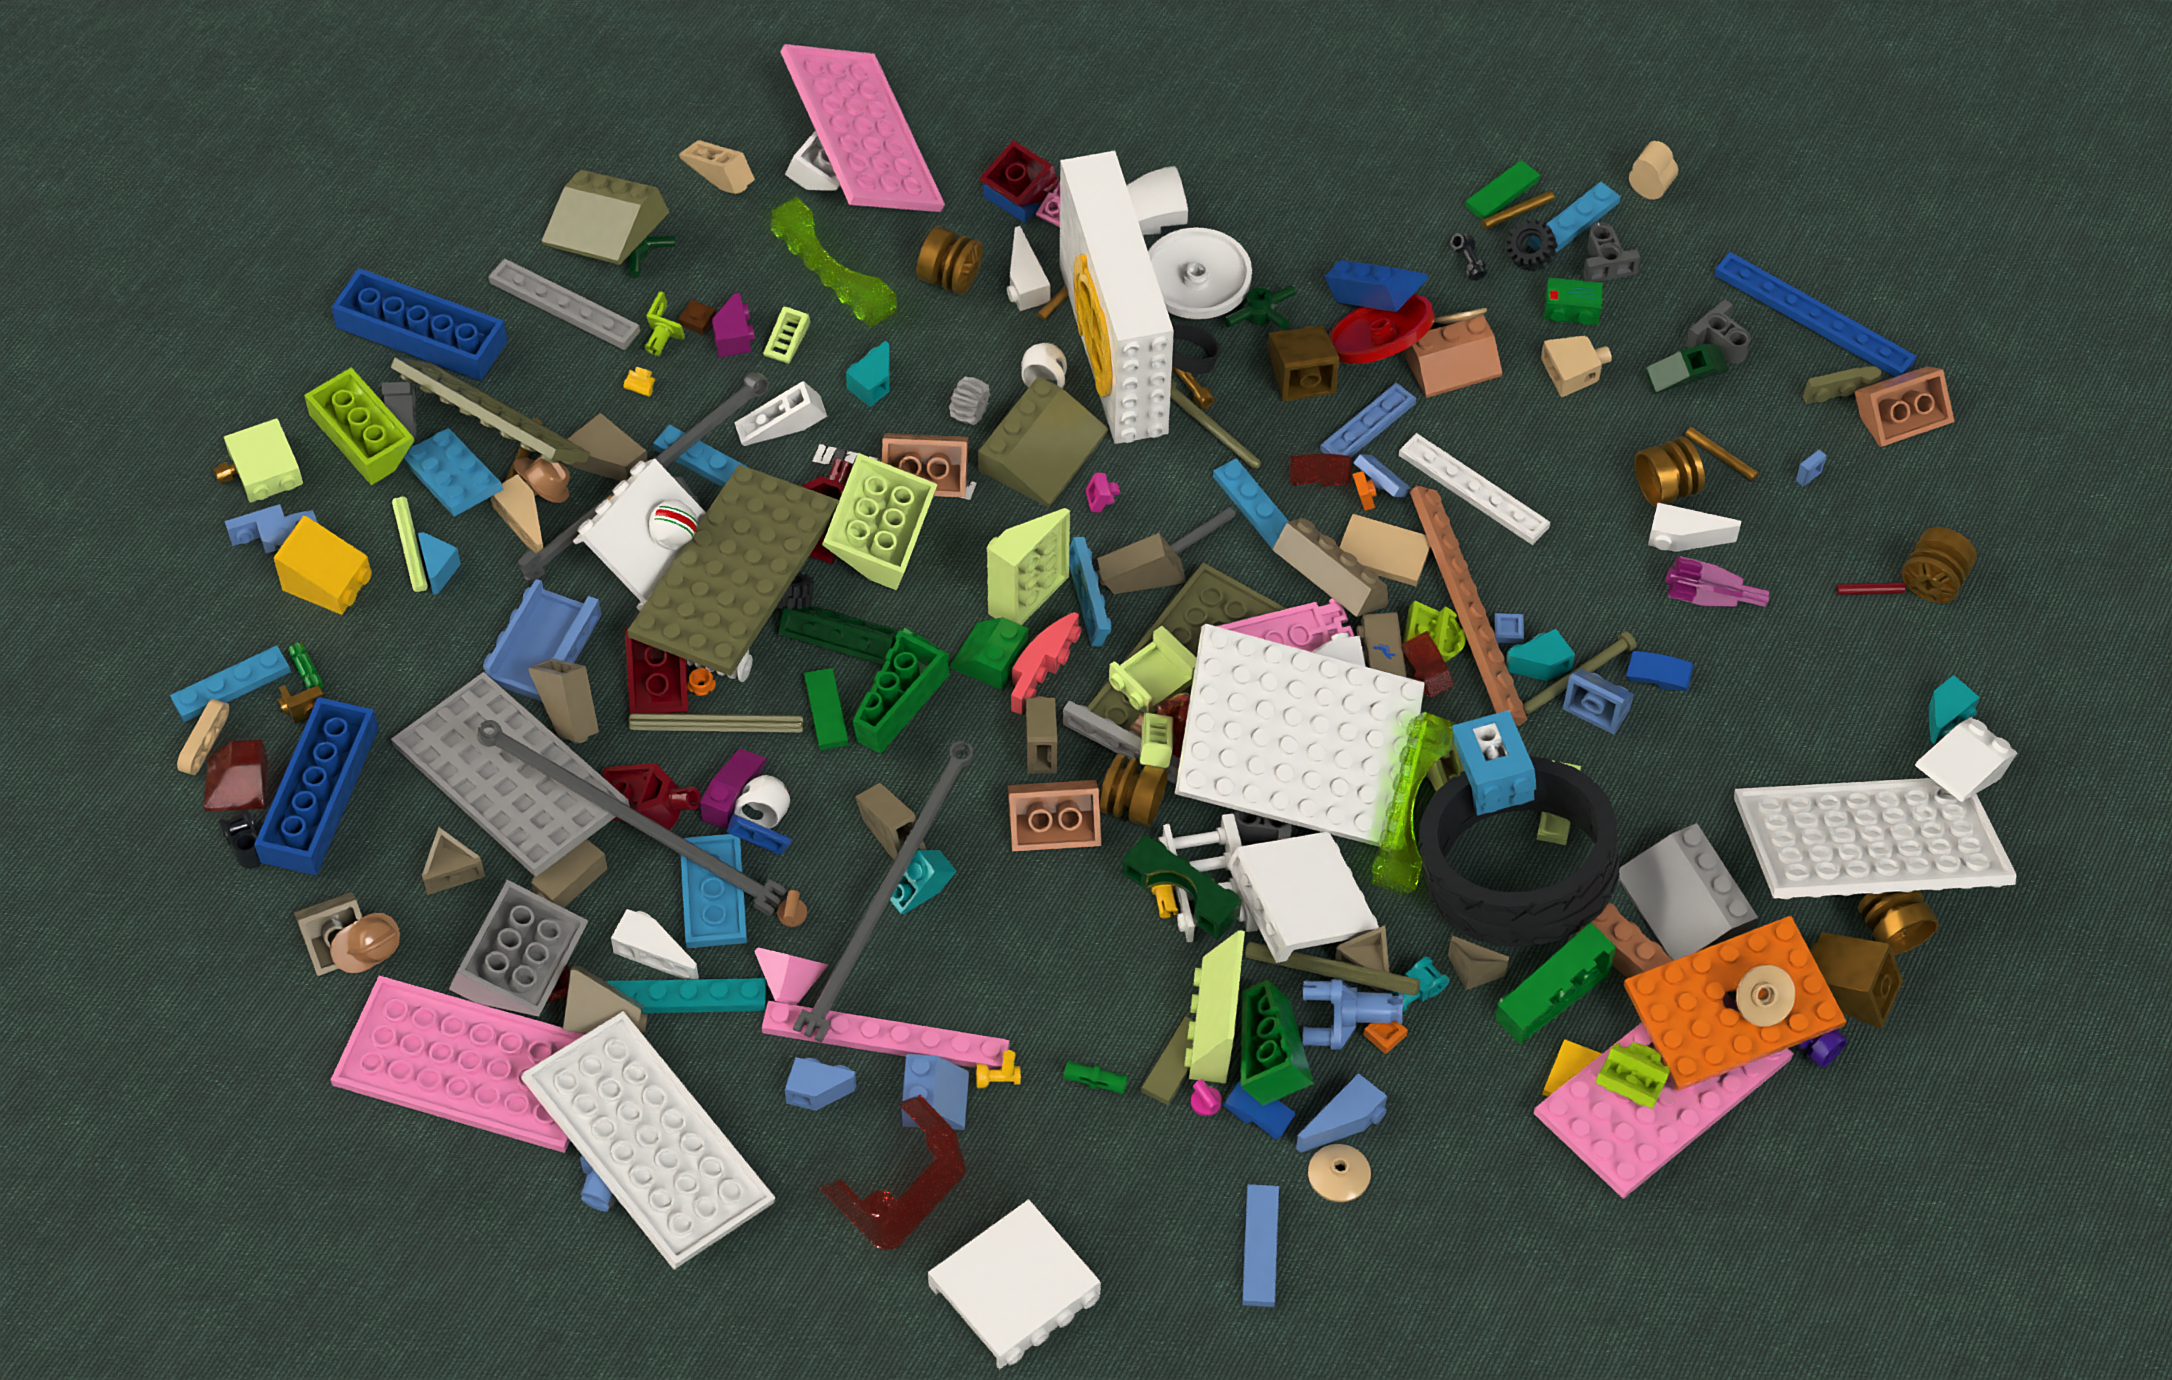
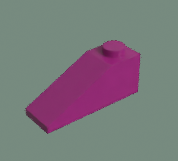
[700,748,767,830]

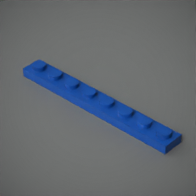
[1714,252,1917,377]

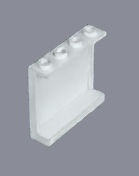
[573,458,706,611]
[1227,832,1379,963]
[928,1199,1101,1369]

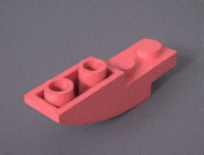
[1011,612,1082,715]

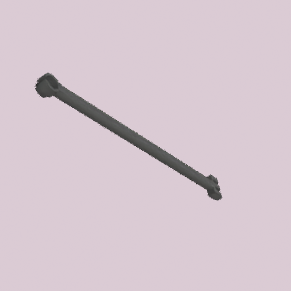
[518,372,769,584]
[477,720,787,916]
[793,741,974,1042]

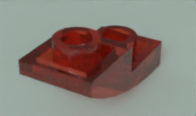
[1290,454,1351,487]
[1401,631,1454,700]

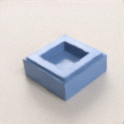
[1795,449,1826,486]
[1494,613,1524,644]

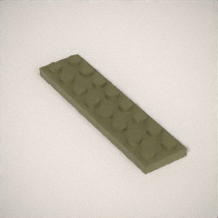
[391,358,590,465]

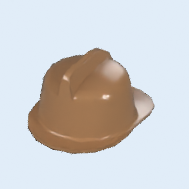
[514,457,570,503]
[330,913,400,973]

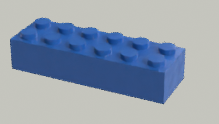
[331,268,508,381]
[254,697,379,876]

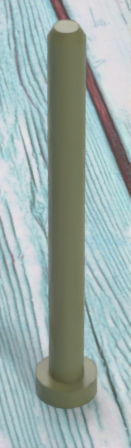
[1170,379,1261,469]
[1523,631,1637,714]

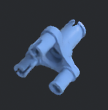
[1303,978,1403,1050]

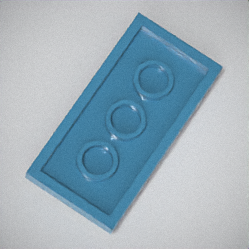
[402,428,503,517]
[681,834,747,948]

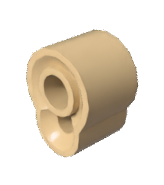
[1629,141,1679,200]

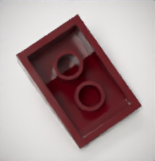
[625,628,689,714]

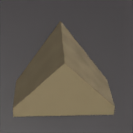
[422,827,485,895]
[1335,925,1389,993]
[1448,936,1510,990]

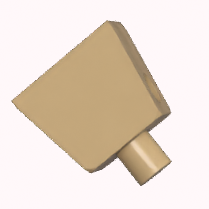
[1541,336,1611,397]

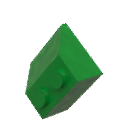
[950,617,1028,690]

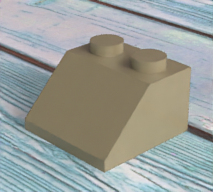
[294,892,363,976]

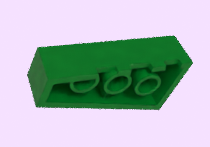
[853,630,950,754]
[1495,922,1616,1044]
[1241,979,1314,1106]

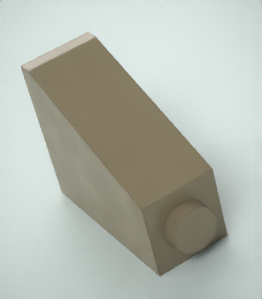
[562,413,648,481]
[1097,533,1186,594]
[528,658,599,744]
[1026,696,1057,774]
[855,783,926,861]
[532,839,607,908]
[563,965,648,1034]

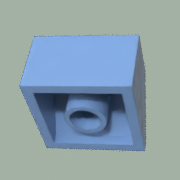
[1563,669,1634,735]
[902,1054,969,1130]

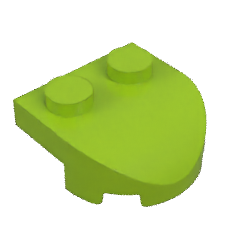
[1402,601,1466,665]
[1595,1042,1670,1109]

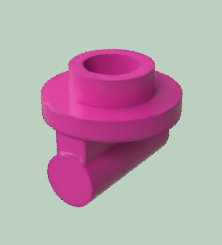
[1191,1079,1222,1116]

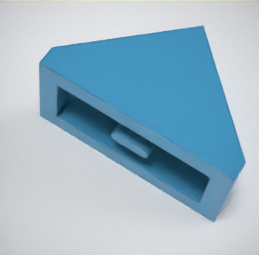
[418,532,461,595]

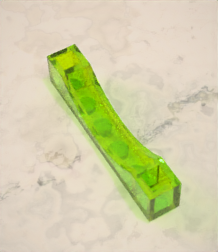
[771,196,897,327]
[1372,712,1456,895]

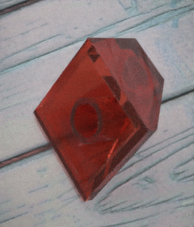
[204,740,268,811]

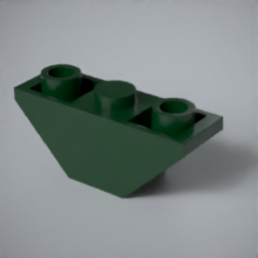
[1645,344,1729,394]

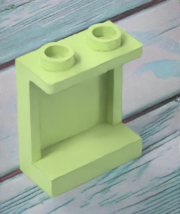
[224,418,303,502]
[1109,626,1197,713]

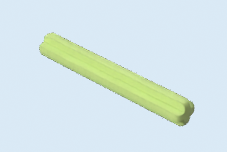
[392,496,428,592]

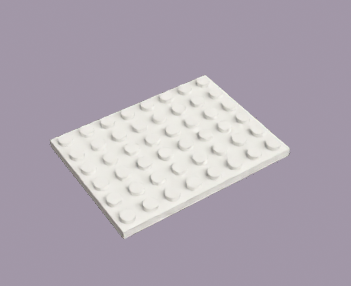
[1175,624,1424,851]
[1734,778,2016,899]

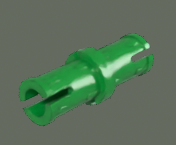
[1063,1060,1128,1095]

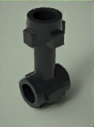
[1450,233,1487,281]

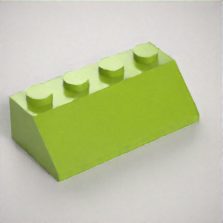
[304,367,414,485]

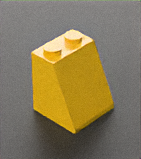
[273,515,372,615]

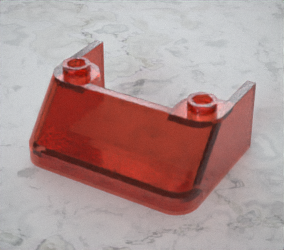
[821,1094,966,1251]

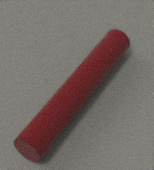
[1836,582,1905,595]

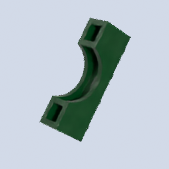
[1122,834,1242,940]

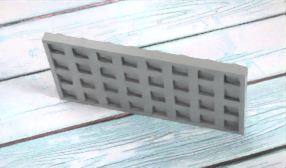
[391,672,630,877]

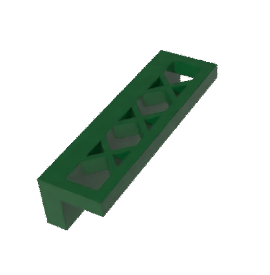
[778,605,899,665]

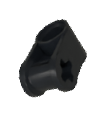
[219,809,261,869]

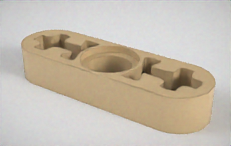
[177,699,229,775]

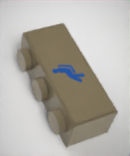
[1357,613,1406,677]

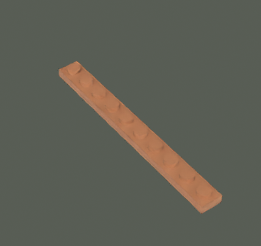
[1410,485,1527,726]

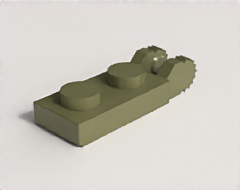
[1803,366,1882,404]

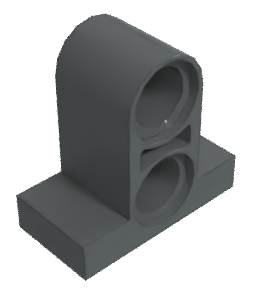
[1583,222,1641,282]
[1686,299,1751,364]
[381,382,418,440]
[1234,810,1292,843]

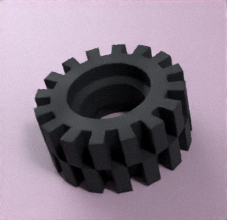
[1506,218,1558,271]
[777,572,814,609]

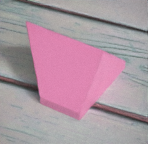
[754,948,828,1005]

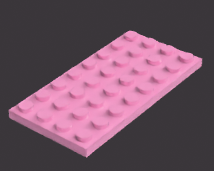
[781,44,945,212]
[331,976,585,1153]
[1533,994,1793,1199]

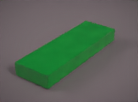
[1465,160,1540,220]
[804,668,848,751]

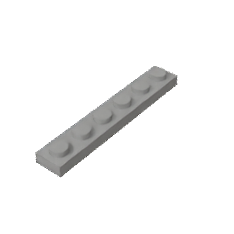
[489,258,640,350]
[1063,701,1215,805]

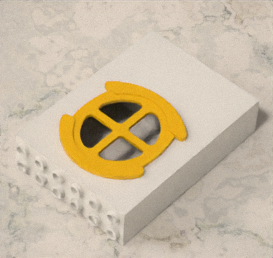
[1060,151,1174,444]

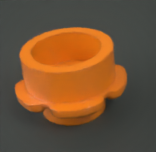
[688,668,716,696]

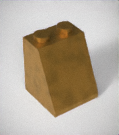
[1268,325,1340,402]
[1811,932,1903,1028]

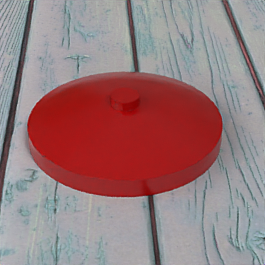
[1329,294,1435,364]

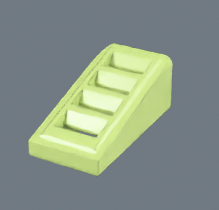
[763,306,810,364]
[1140,713,1173,768]

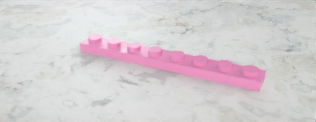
[762,1001,1009,1070]

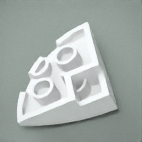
[1127,166,1188,235]

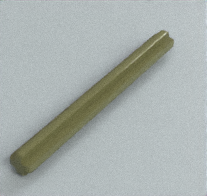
[629,713,804,733]
[1245,942,1420,995]

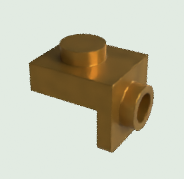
[278,685,324,724]

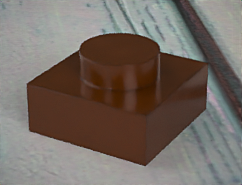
[678,300,716,335]

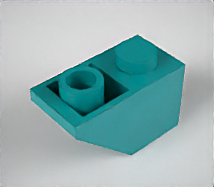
[846,341,890,407]
[1505,629,1575,682]
[1928,675,1980,745]
[890,850,957,914]

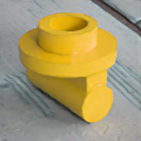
[623,366,656,397]

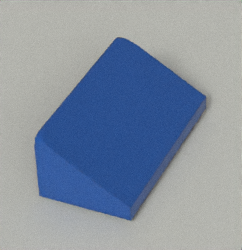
[983,184,1042,223]
[727,814,792,855]

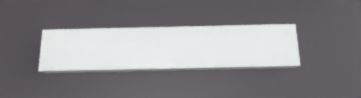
[1399,433,1550,545]

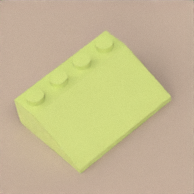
[822,453,937,590]
[987,508,1070,625]
[1184,930,1245,1084]

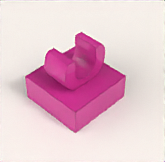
[1085,473,1120,513]

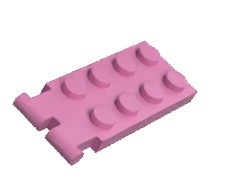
[1216,598,1355,652]

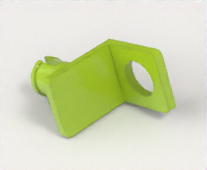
[645,291,685,356]

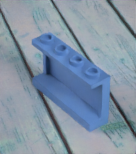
[483,579,601,702]

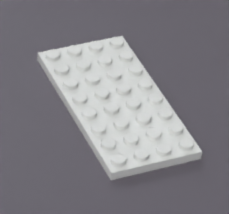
[521,1011,775,1269]

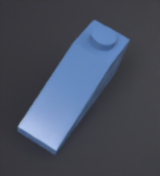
[1296,1073,1387,1153]

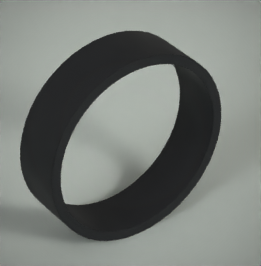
[1172,323,1220,374]

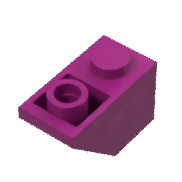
[712,293,755,357]

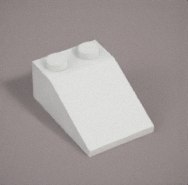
[1915,717,2017,802]

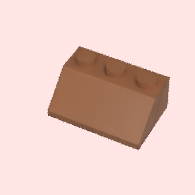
[1405,315,1502,398]
[1855,366,1955,447]
[882,433,969,497]
[1007,780,1101,852]

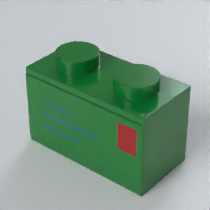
[1544,278,1603,325]

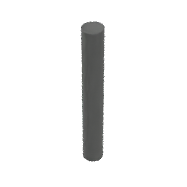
[1170,507,1235,554]

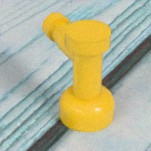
[976,1050,1021,1088]

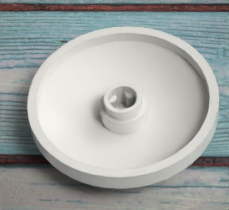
[1148,228,1252,319]

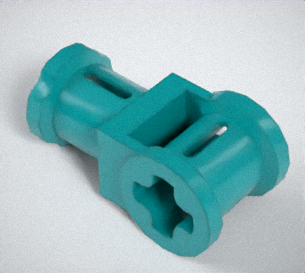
[1386,957,1450,1012]

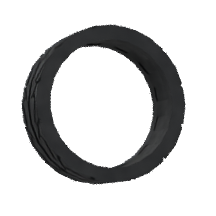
[1420,756,1620,947]

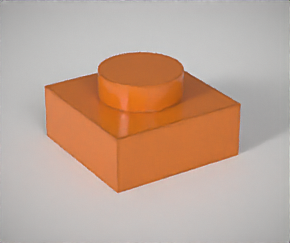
[1353,471,1377,511]
[1363,1022,1408,1054]

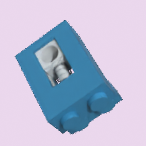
[1452,710,1536,816]

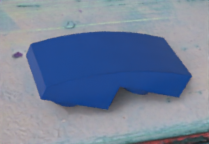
[1626,651,1694,691]
[1223,1081,1296,1140]

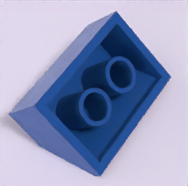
[1325,260,1428,312]

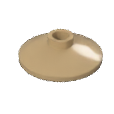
[1434,308,1487,325]
[1736,965,1795,1027]
[1308,1144,1371,1202]

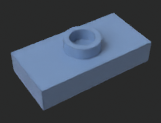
[1354,454,1412,497]

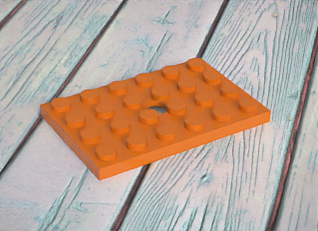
[1624,916,1847,1092]

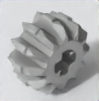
[949,376,990,425]

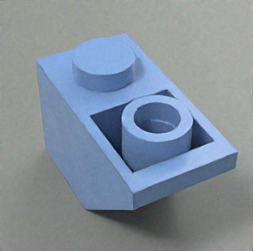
[785,1057,856,1111]

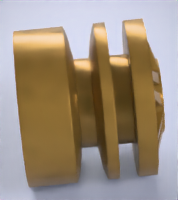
[916,226,983,295]
[1634,437,1705,507]
[1901,527,1977,603]
[1100,753,1168,828]
[1858,890,1939,955]

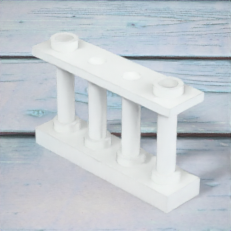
[1158,813,1258,942]

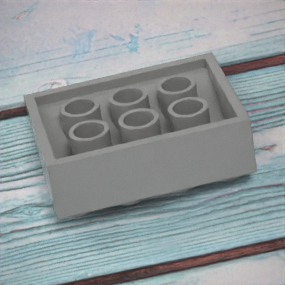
[1618,823,1758,960]
[449,880,588,1016]

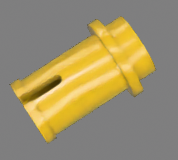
[1151,885,1179,918]

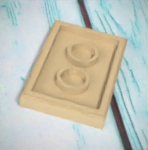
[1339,514,1431,587]

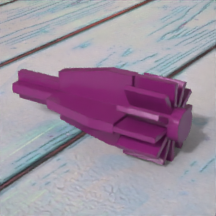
[1666,556,1770,607]

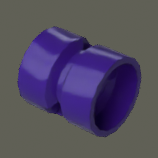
[1796,1029,1848,1068]

